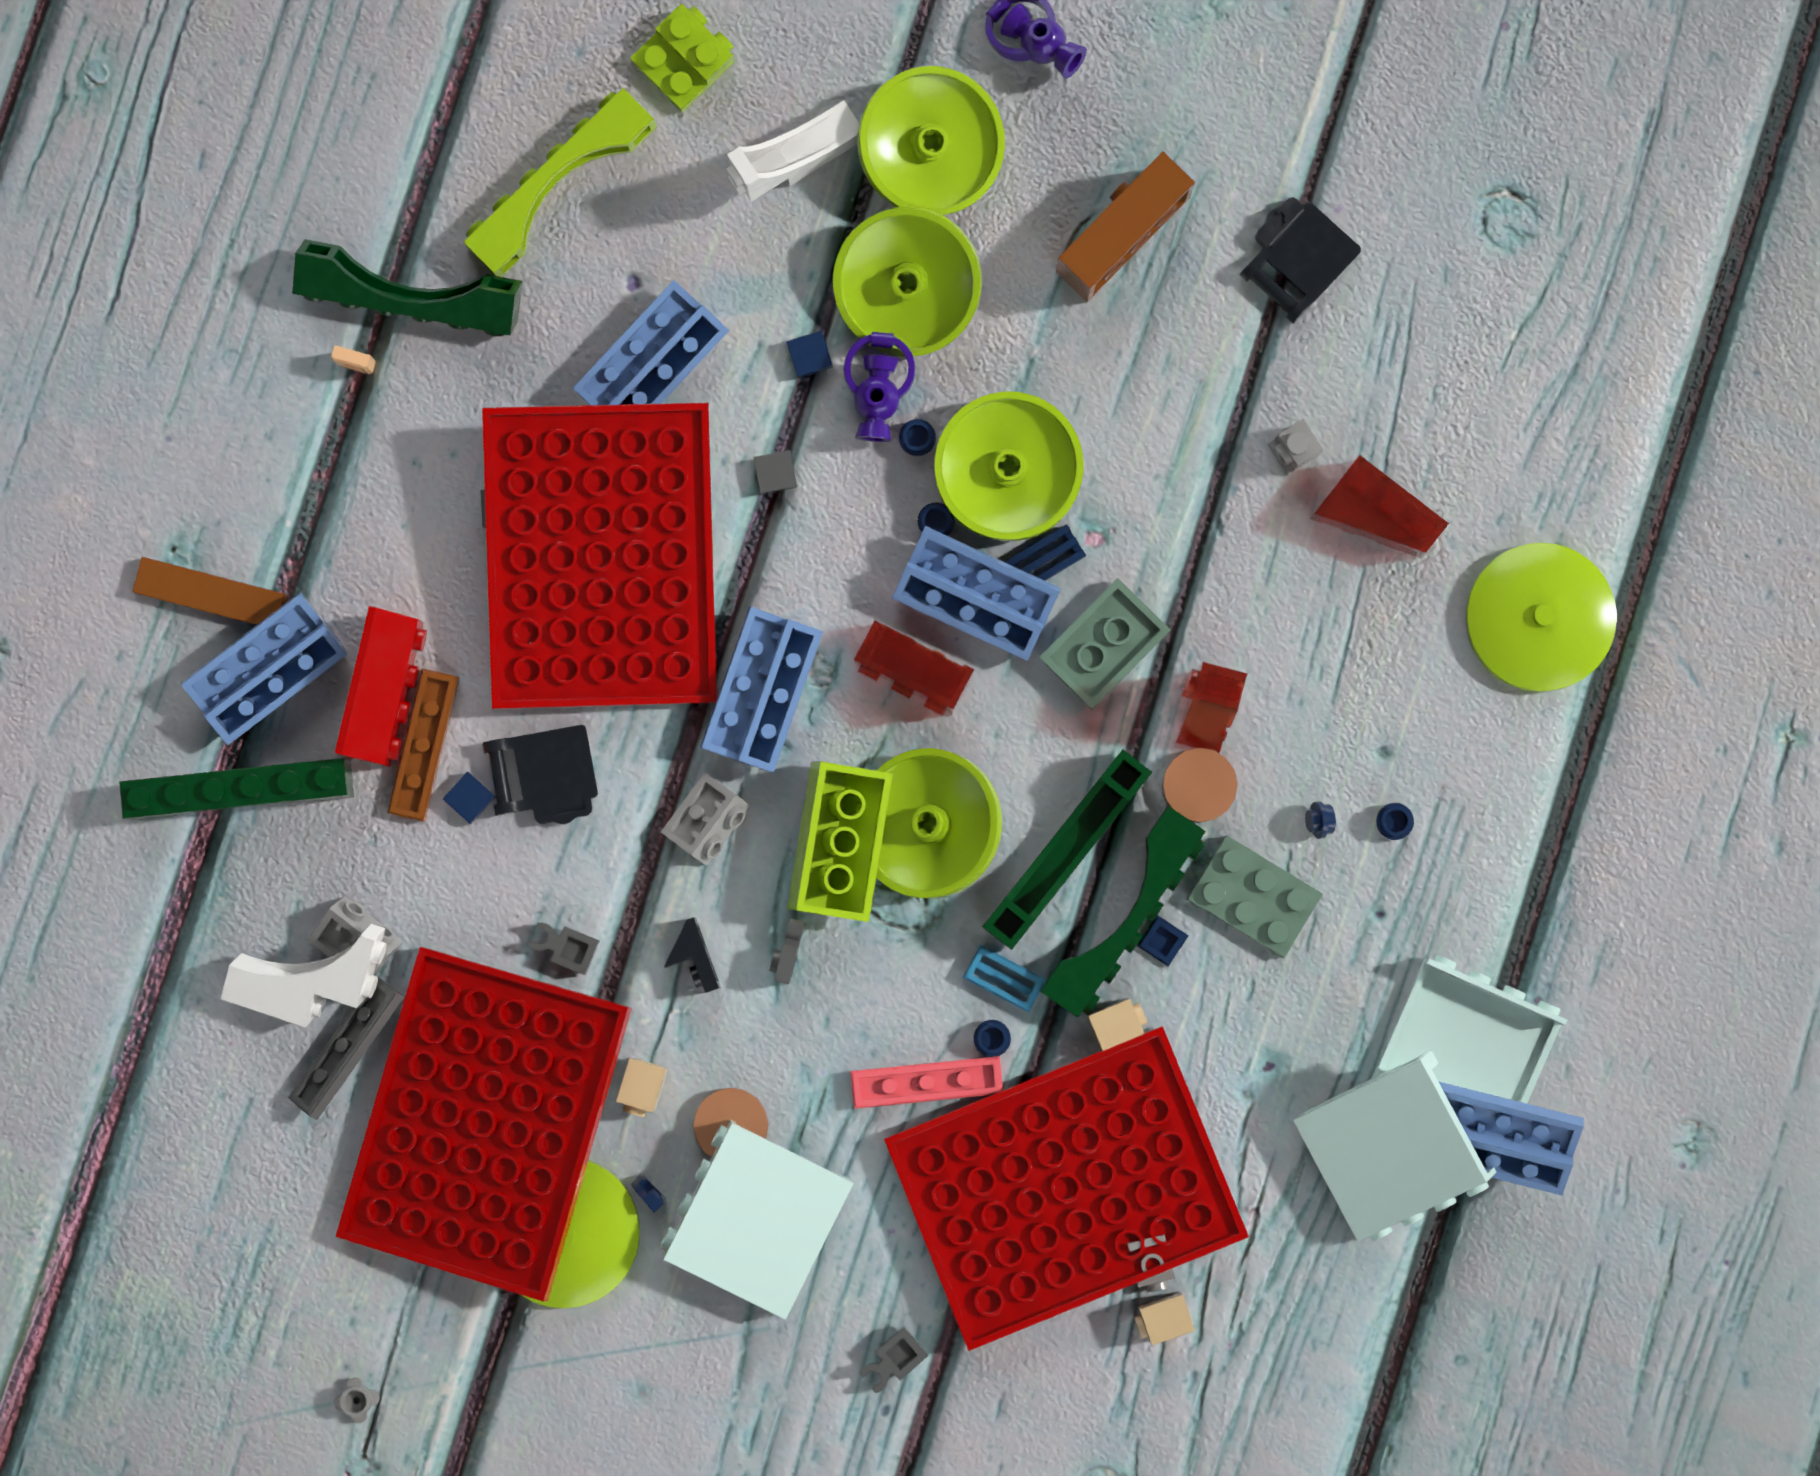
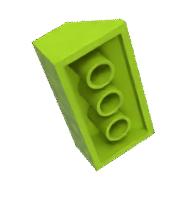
[787,761,893,922]

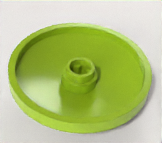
[857,66,1005,216]
[833,206,982,357]
[934,391,1084,541]
[1465,543,1617,692]
[876,748,1002,899]
[522,1160,640,1308]

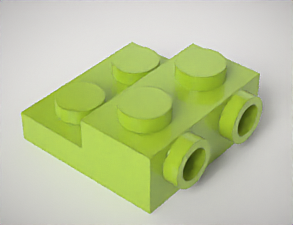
[630,3,735,113]

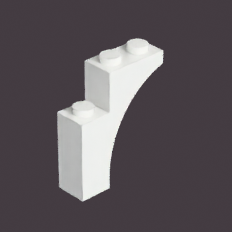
[726,100,859,202]
[221,924,387,1027]

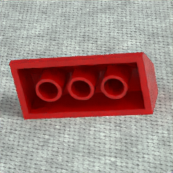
[335,606,427,767]

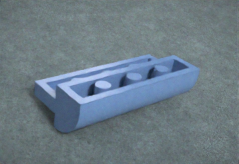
[572,280,729,405]
[892,526,1061,661]
[181,592,347,745]
[700,607,823,773]
[1438,1081,1584,1196]

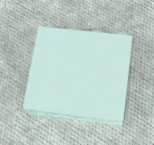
[1372,955,1568,1104]
[1293,1050,1497,1241]
[660,1120,854,1320]

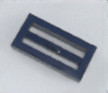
[1005,524,1087,581]

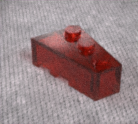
[1310,455,1449,558]
[854,620,974,717]
[1176,662,1247,753]

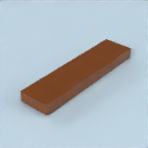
[132,557,287,625]
[387,668,460,822]

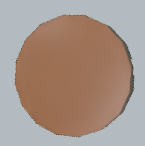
[1162,748,1238,823]
[693,1087,769,1157]

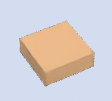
[331,345,376,375]

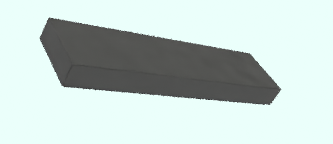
[288,975,404,1120]

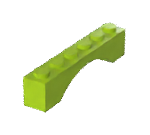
[464,88,657,277]

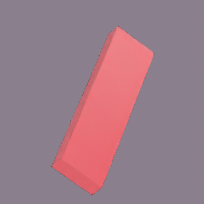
[850,1056,1003,1109]

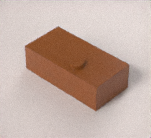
[1056,151,1195,302]

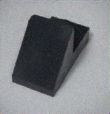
[664,917,721,993]

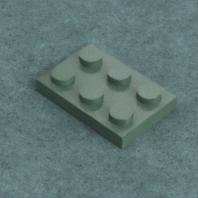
[1039,578,1171,710]
[1187,835,1323,958]

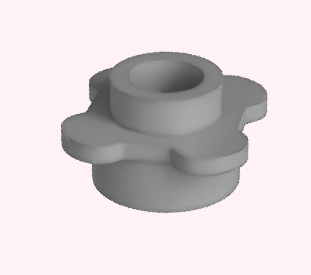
[334,1378,380,1423]

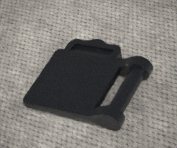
[1239,197,1361,324]
[482,725,598,824]

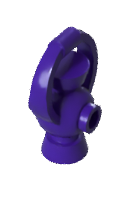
[985,0,1087,79]
[843,332,916,442]

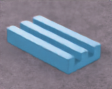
[962,945,1046,1013]

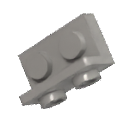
[661,772,750,865]
[308,897,402,976]

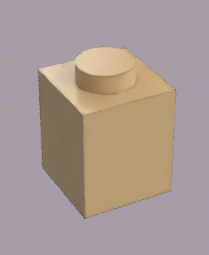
[1087,998,1147,1051]
[616,1057,668,1117]
[1134,1292,1195,1345]

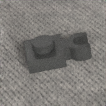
[769,918,806,984]
[528,923,600,975]
[860,1326,928,1393]

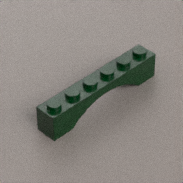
[292,239,522,337]
[982,749,1152,950]
[119,758,354,821]
[1040,806,1206,1017]

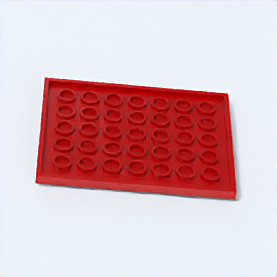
[482,403,717,709]
[335,947,632,1302]
[884,1026,1249,1351]

